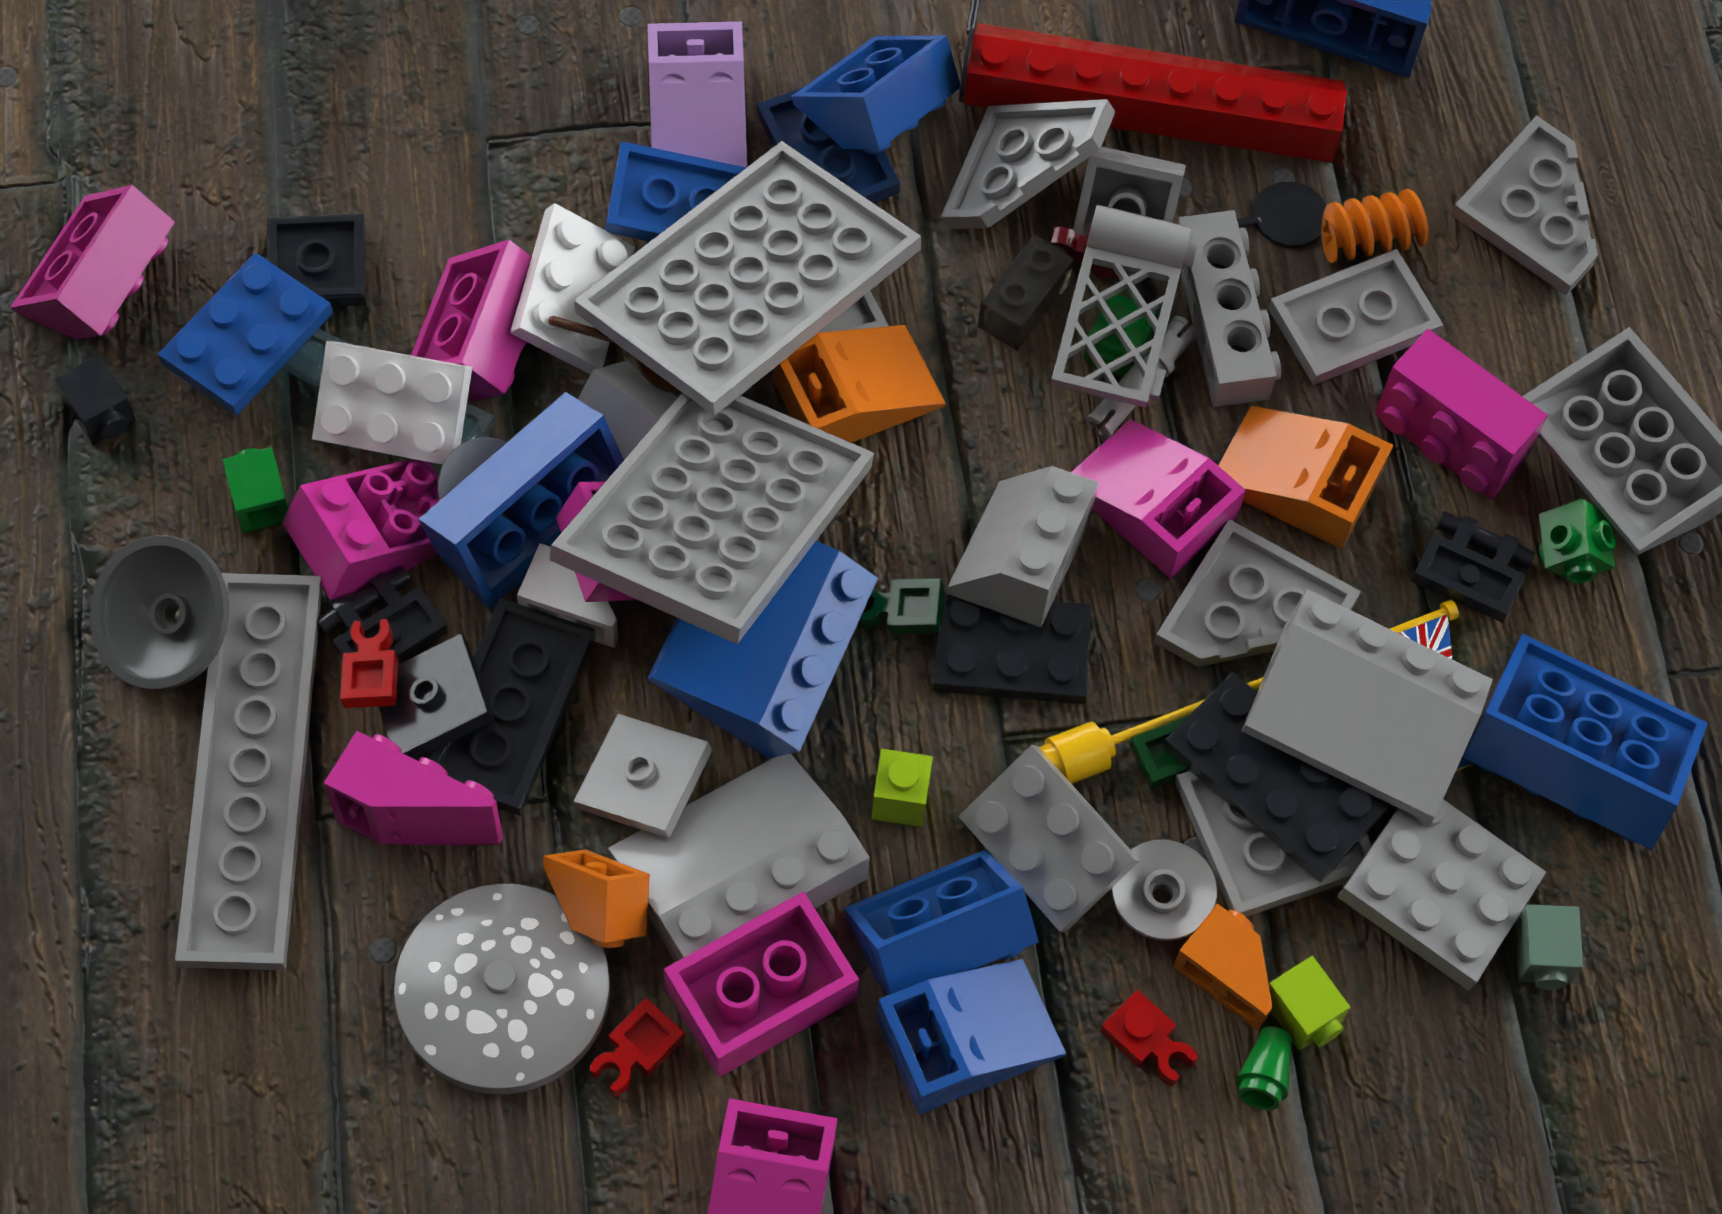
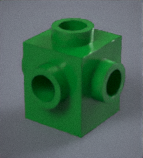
[1539,498,1616,583]

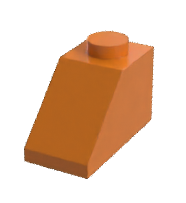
[543,849,650,948]
[1173,903,1272,1031]

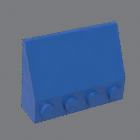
[648,541,878,759]
[1462,633,1708,850]

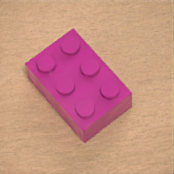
[1375,328,1548,500]
[664,891,859,1078]

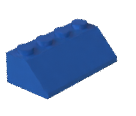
[419,392,624,610]

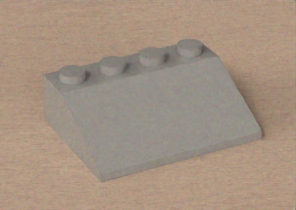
[1523,327,1722,555]
[1242,589,1493,824]
[608,754,870,962]

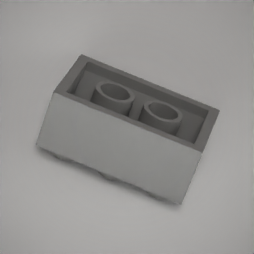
[946,466,1099,627]

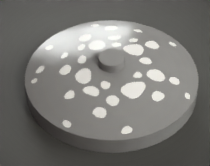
[394,884,610,1094]

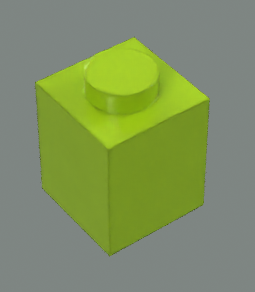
[871,749,933,827]
[1269,955,1351,1051]

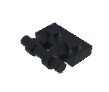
[1411,511,1536,623]
[317,566,449,664]

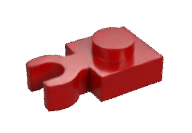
[340,619,398,708]
[1099,989,1198,1087]
[589,998,685,1097]

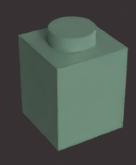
[1515,904,1583,990]

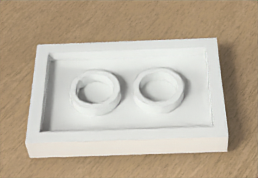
[510,203,635,375]
[312,341,472,465]

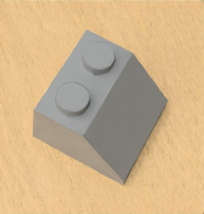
[1073,146,1186,236]

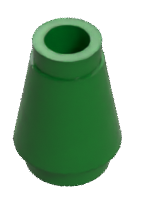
[1236,1026,1292,1111]

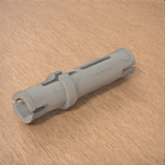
[1085,316,1198,440]

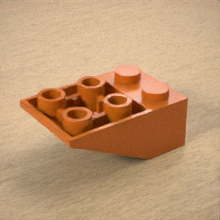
[772,325,946,443]
[1218,406,1393,549]

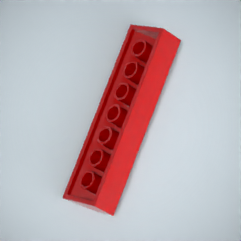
[964,23,1347,163]

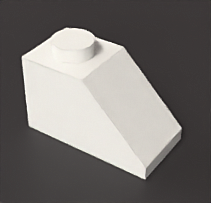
[517,544,618,648]

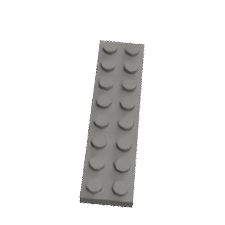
[175,573,323,970]

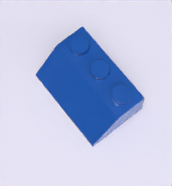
[791,35,960,154]
[844,849,1039,995]

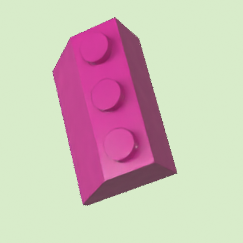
[10,185,175,340]
[411,240,532,402]

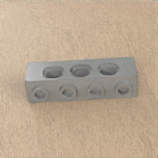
[1177,210,1281,407]

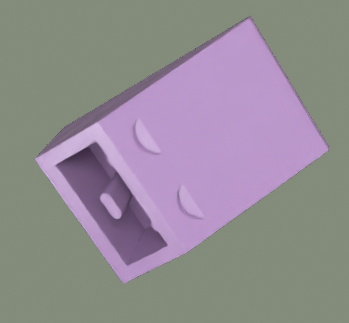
[648,21,747,168]

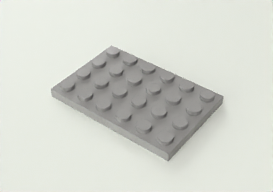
[574,141,921,416]
[550,393,874,644]

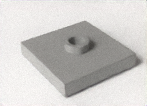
[574,714,712,838]

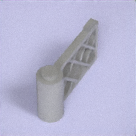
[1051,205,1199,408]

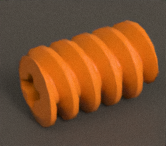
[1321,189,1429,264]

